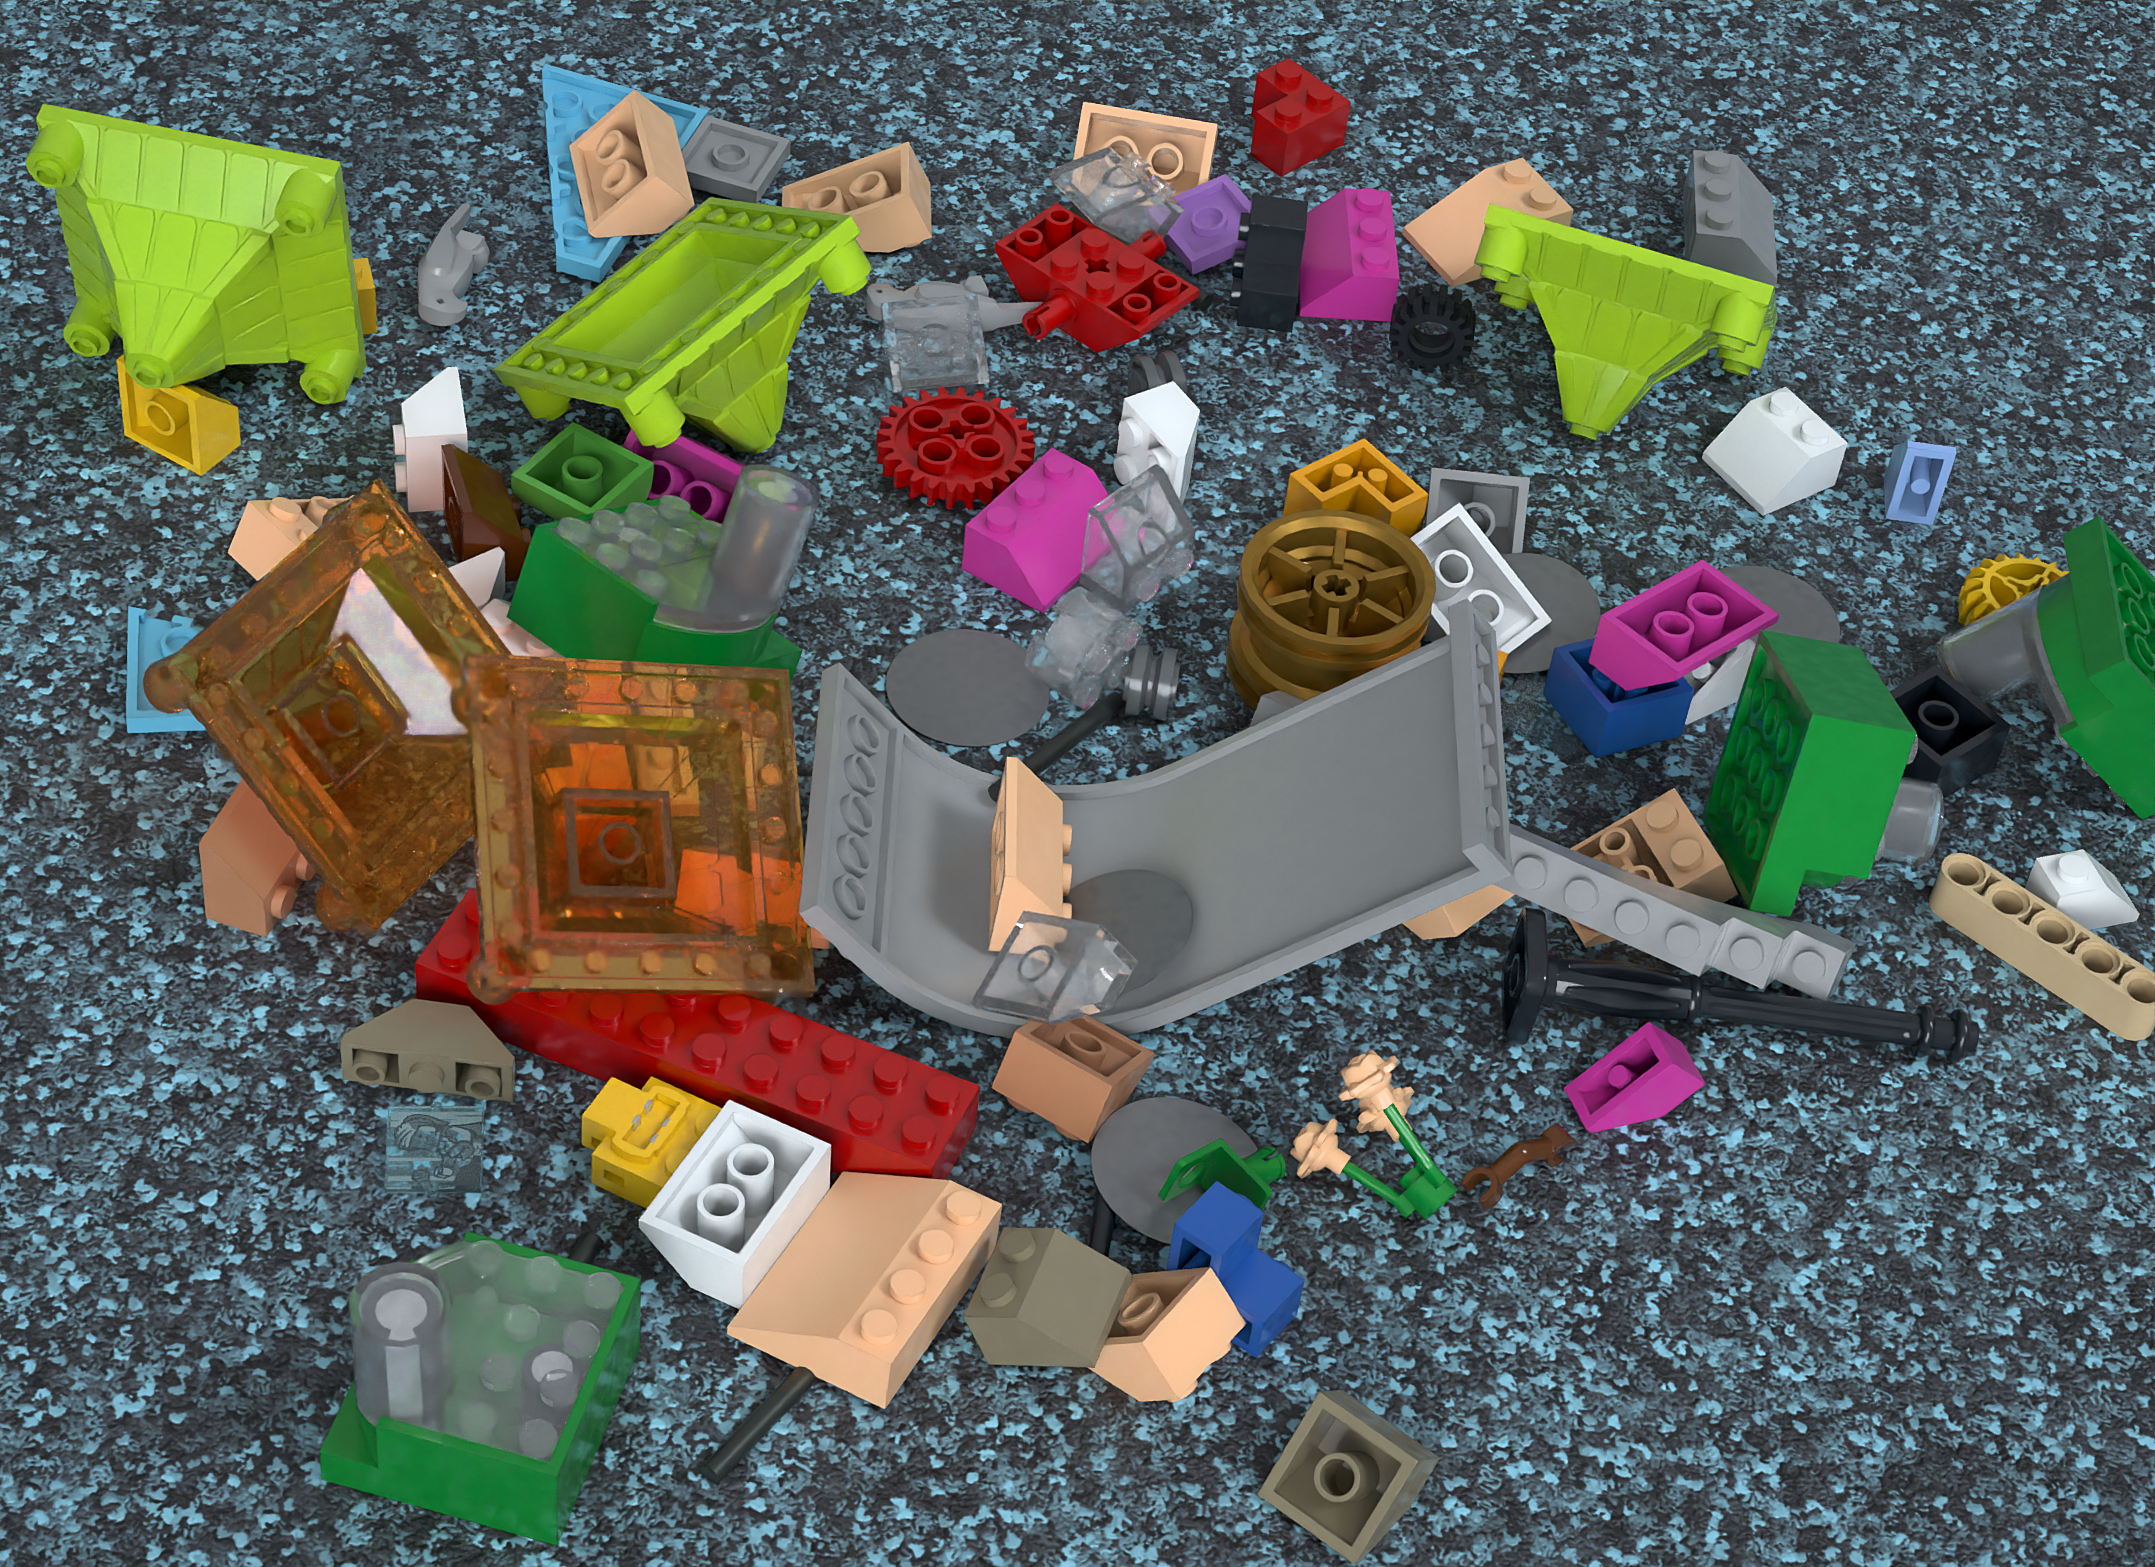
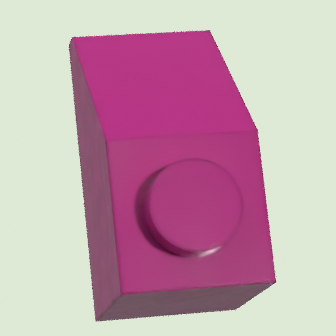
[1564,1022,1706,1133]

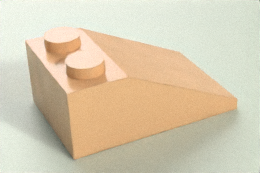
[782,141,932,253]
[1402,157,1573,287]

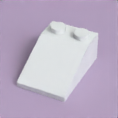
[1410,502,1552,654]

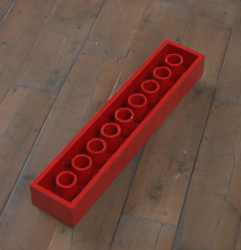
[415,888,980,1180]

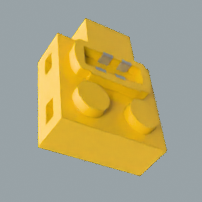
[582,1076,722,1209]

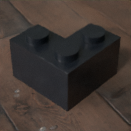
[1229,195,1308,333]

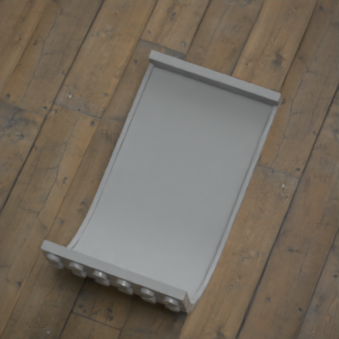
[799,598,1512,1039]

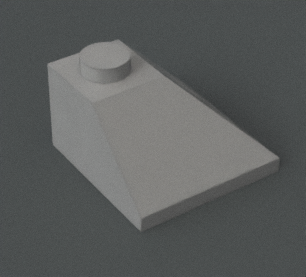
[1425,468,1530,555]

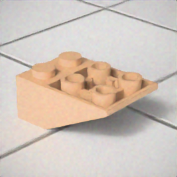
[228,495,424,610]
[1567,788,1738,948]

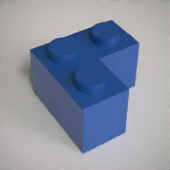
[1543,638,1694,758]
[1166,1181,1305,1358]

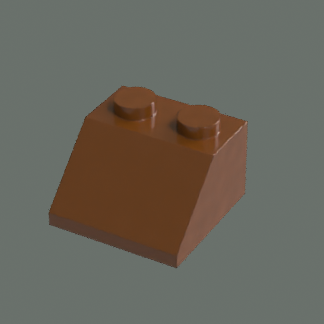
[441,444,531,582]

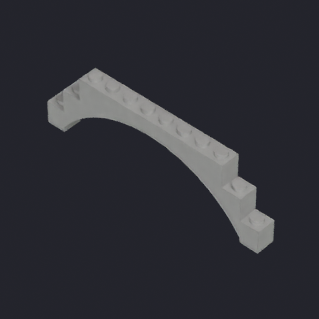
[1249,690,1856,1001]

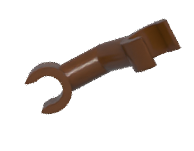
[1462,1124,1576,1209]

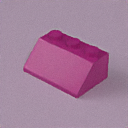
[1298,188,1400,322]
[622,429,784,535]
[962,448,1129,614]
[1588,559,1780,691]

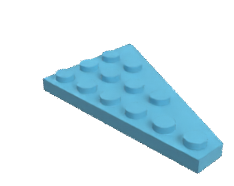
[542,64,709,283]

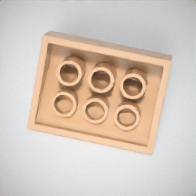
[727,1171,1002,1409]

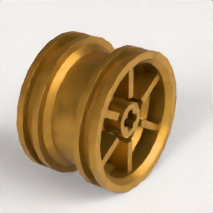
[1226,509,1436,711]

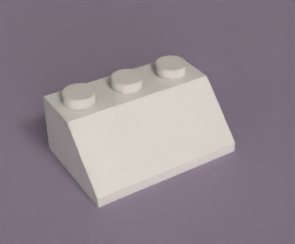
[639,1100,831,1310]

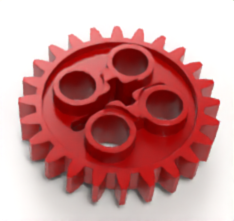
[876,386,1035,510]

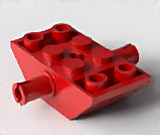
[995,203,1199,353]

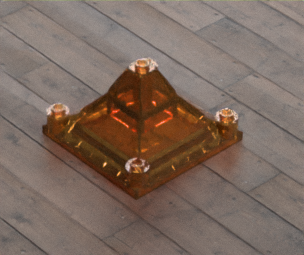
[143,478,571,936]
[449,653,816,1006]

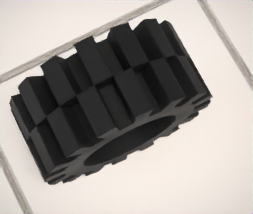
[1389,283,1476,373]

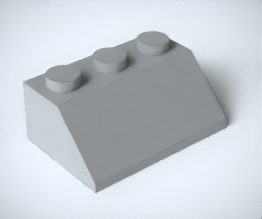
[1683,150,1777,287]

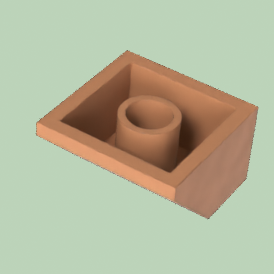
[199,768,320,938]
[991,1000,1156,1143]

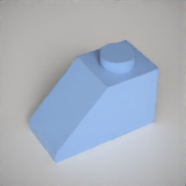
[1884,441,1956,525]

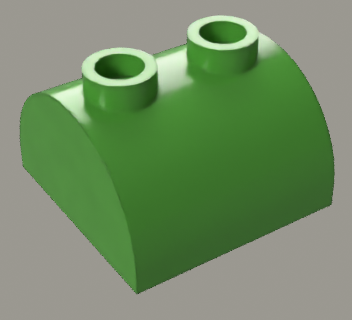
[511,422,654,521]

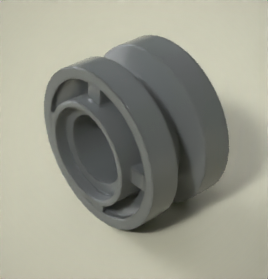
[1127,351,1187,396]
[1122,642,1181,721]

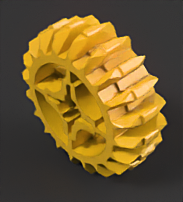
[1957,552,2069,667]

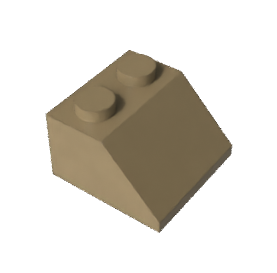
[963,1227,1133,1368]
[1257,1390,1440,1564]

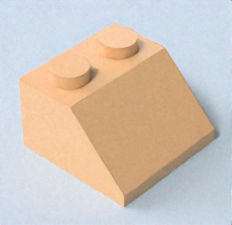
[1088,1267,1246,1402]

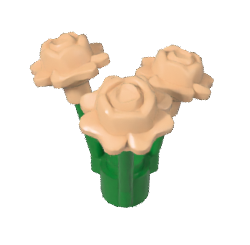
[1290,1049,1458,1220]

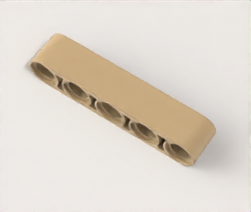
[1929,853,2155,1041]

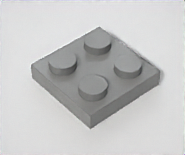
[681,115,791,203]

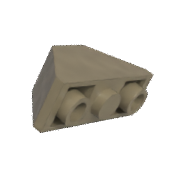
[341,999,515,1102]

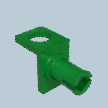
[1158,1138,1286,1210]

